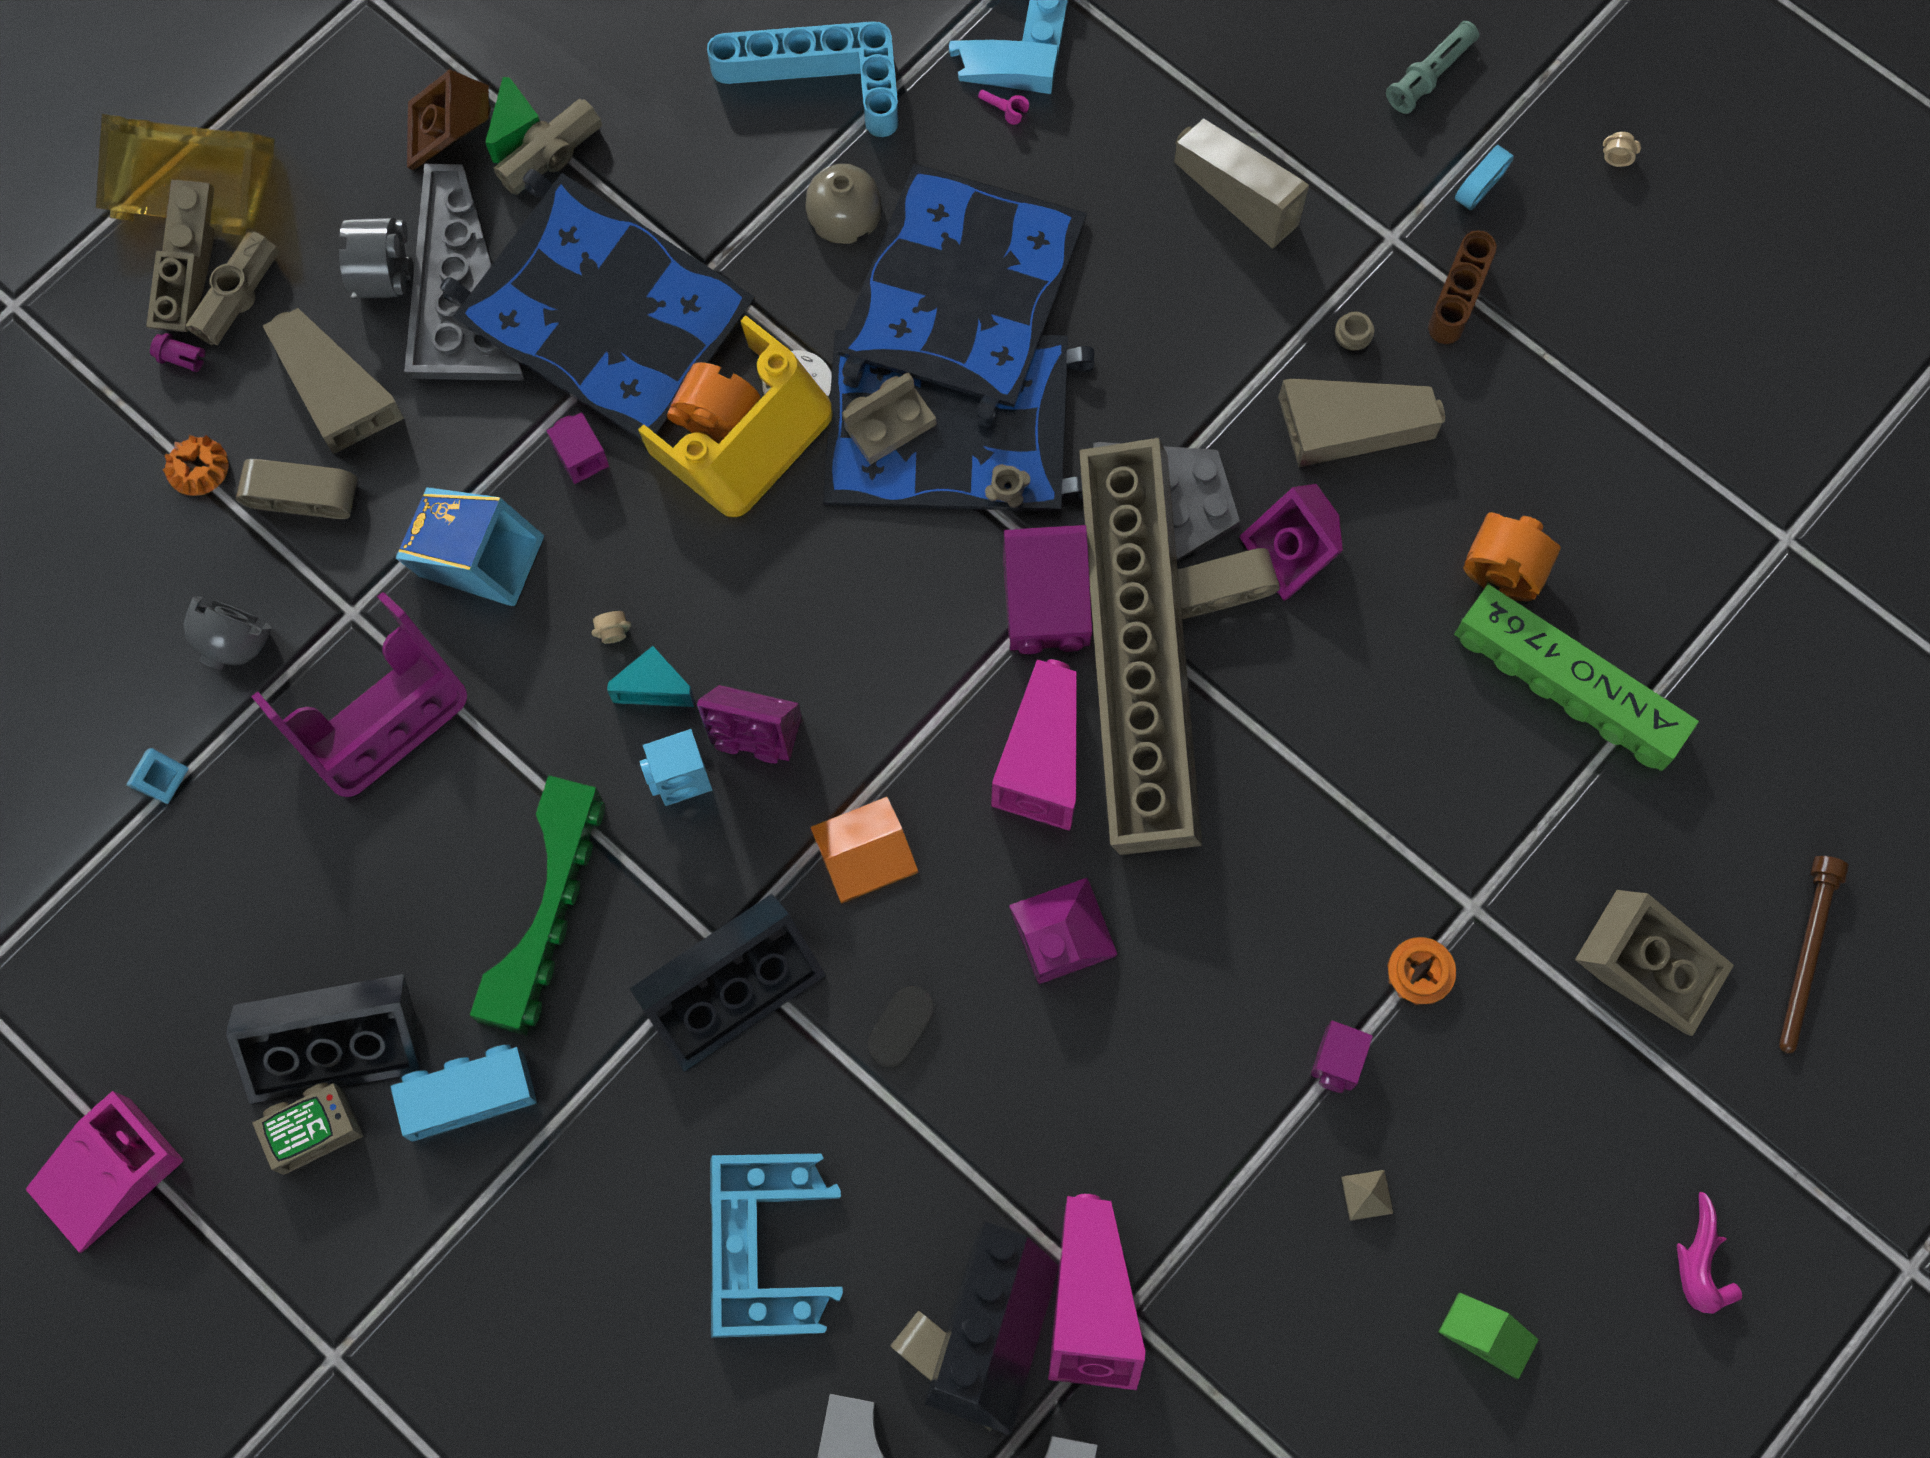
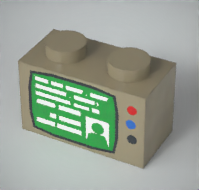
[252,1083,363,1175]

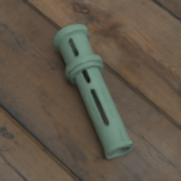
[1386,21,1479,114]

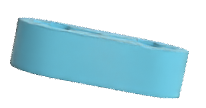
[1455,145,1514,210]

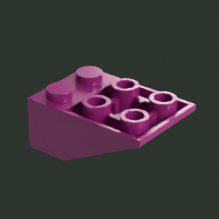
[697,685,802,763]

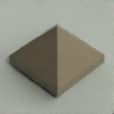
[1341,1170,1393,1221]

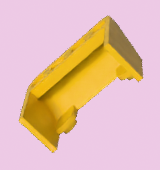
[638,315,833,517]

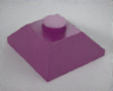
[1239,484,1343,600]
[1009,877,1118,984]

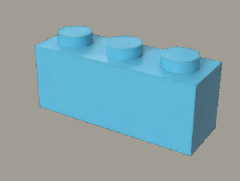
[391,1045,537,1142]

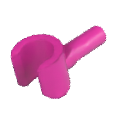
[978,89,1029,125]

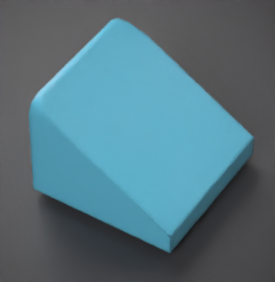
[127,748,189,804]

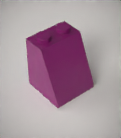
[1003,525,1092,654]

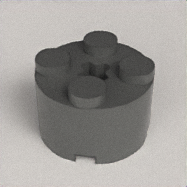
[339,218,414,299]

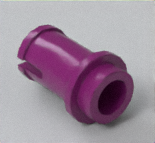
[150,333,205,372]

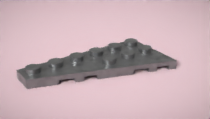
[404,164,525,381]

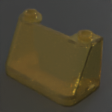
[95,114,275,236]

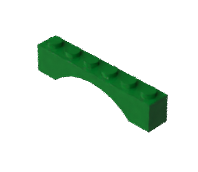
[470,775,605,1036]

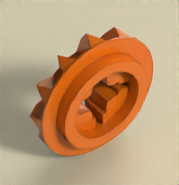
[162,435,229,496]
[1387,937,1456,1005]

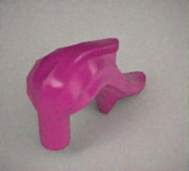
[1677,1192,1742,1314]

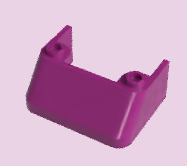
[251,592,467,797]

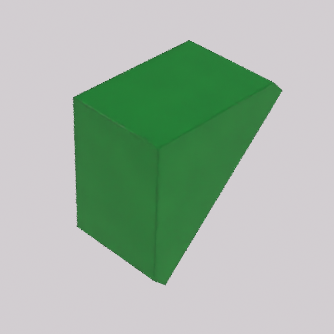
[485,77,540,164]

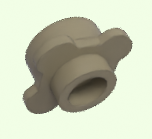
[985,464,1030,508]

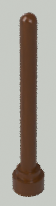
[1779,856,1849,1054]

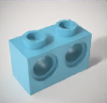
[639,729,713,806]

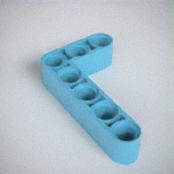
[707,22,899,137]

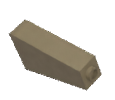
[1174,119,1309,249]
[263,308,404,454]
[1278,379,1445,467]

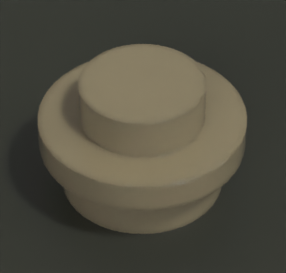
[1335,312,1374,351]

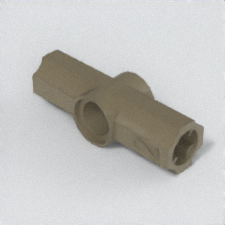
[493,98,603,195]
[185,231,279,345]

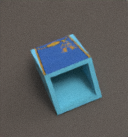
[396,487,544,607]

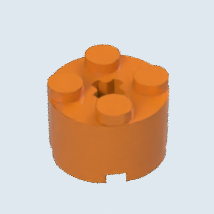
[666,362,761,444]
[1463,513,1561,601]

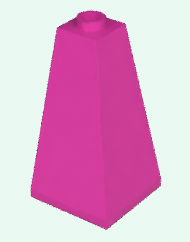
[991,659,1076,831]
[1048,1194,1145,1390]

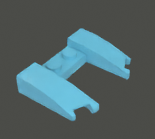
[949,0,1068,94]
[710,1154,843,1338]

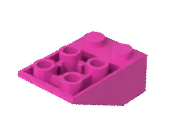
[26,1091,184,1253]

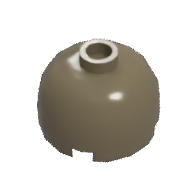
[805,164,882,244]

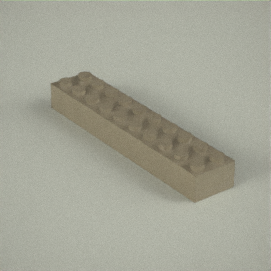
[1079,438,1202,855]

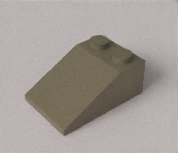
[1575,890,1734,1036]

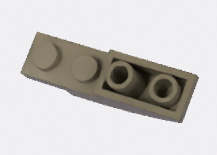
[146,180,215,332]

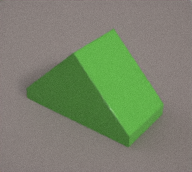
[1438,1293,1539,1379]

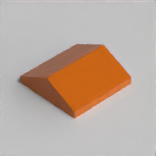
[810,797,918,904]

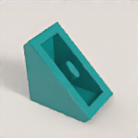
[607,646,695,707]

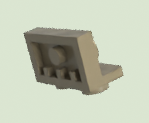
[842,373,937,465]

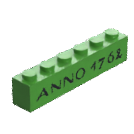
[1454,584,1699,771]

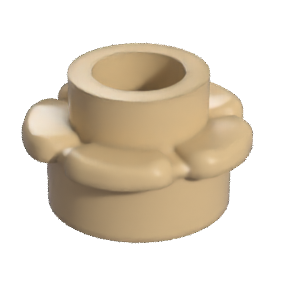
[1603,132,1641,167]
[592,611,631,644]

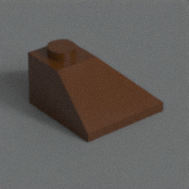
[407,69,491,170]

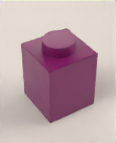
[546,412,609,484]
[1310,1021,1373,1093]

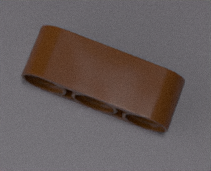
[1428,230,1497,344]

